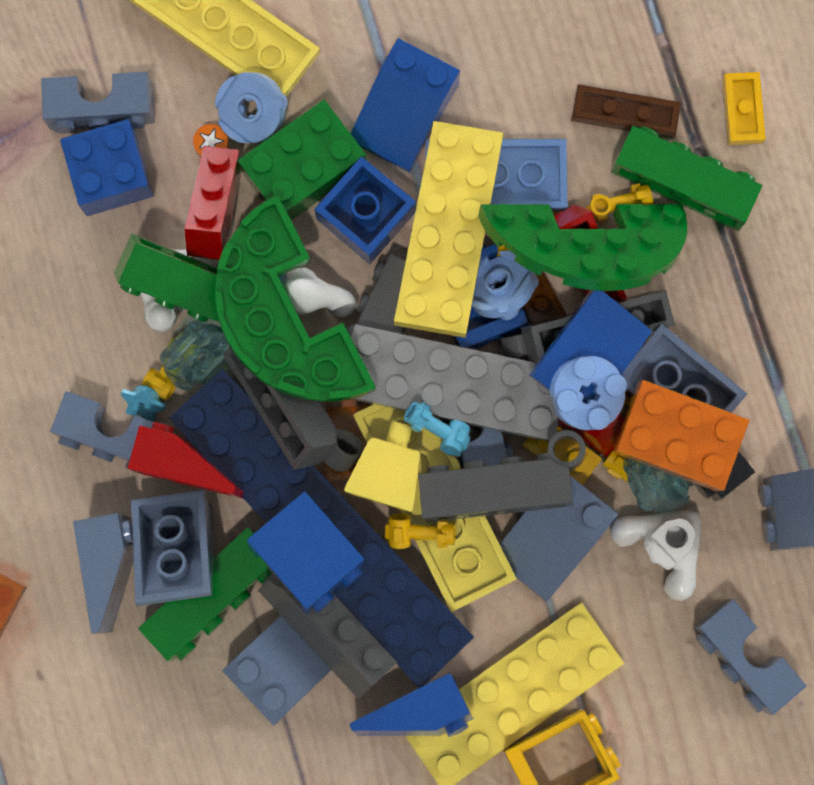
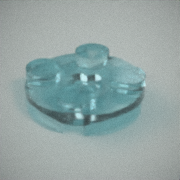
[160,320,229,390]
[623,458,694,513]

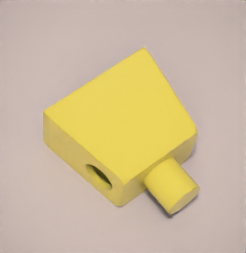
[344,421,421,513]

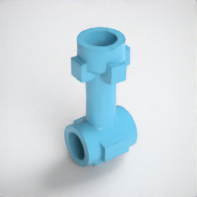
[404,402,471,456]

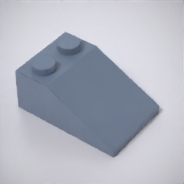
[621,324,747,413]
[759,469,814,551]
[500,476,619,602]
[131,490,215,606]
[73,513,134,634]
[222,616,331,726]

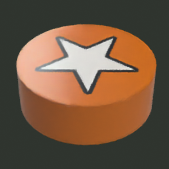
[193,124,229,157]

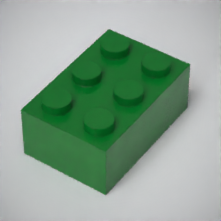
[237,99,367,221]

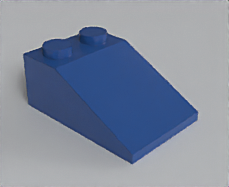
[350,38,460,173]

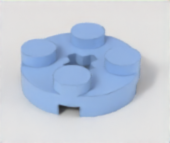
[215,72,288,143]
[472,251,539,320]
[550,356,627,430]

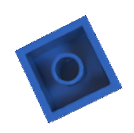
[60,119,154,216]
[314,156,416,265]

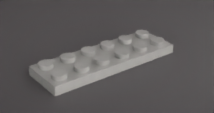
[351,324,559,442]

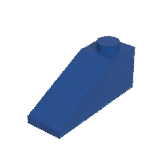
[349,673,474,737]

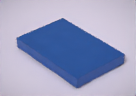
[529,290,653,403]

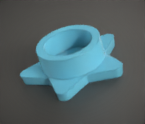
[121,386,166,422]

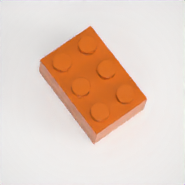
[612,380,750,491]

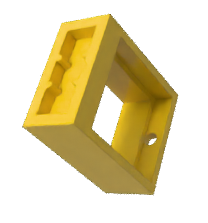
[503,709,621,785]

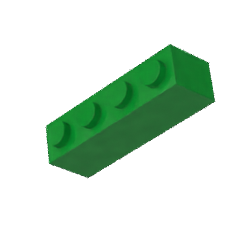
[611,126,763,231]
[114,233,219,322]
[138,527,272,661]

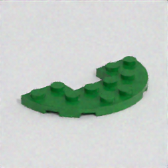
[215,195,376,402]
[478,204,687,291]

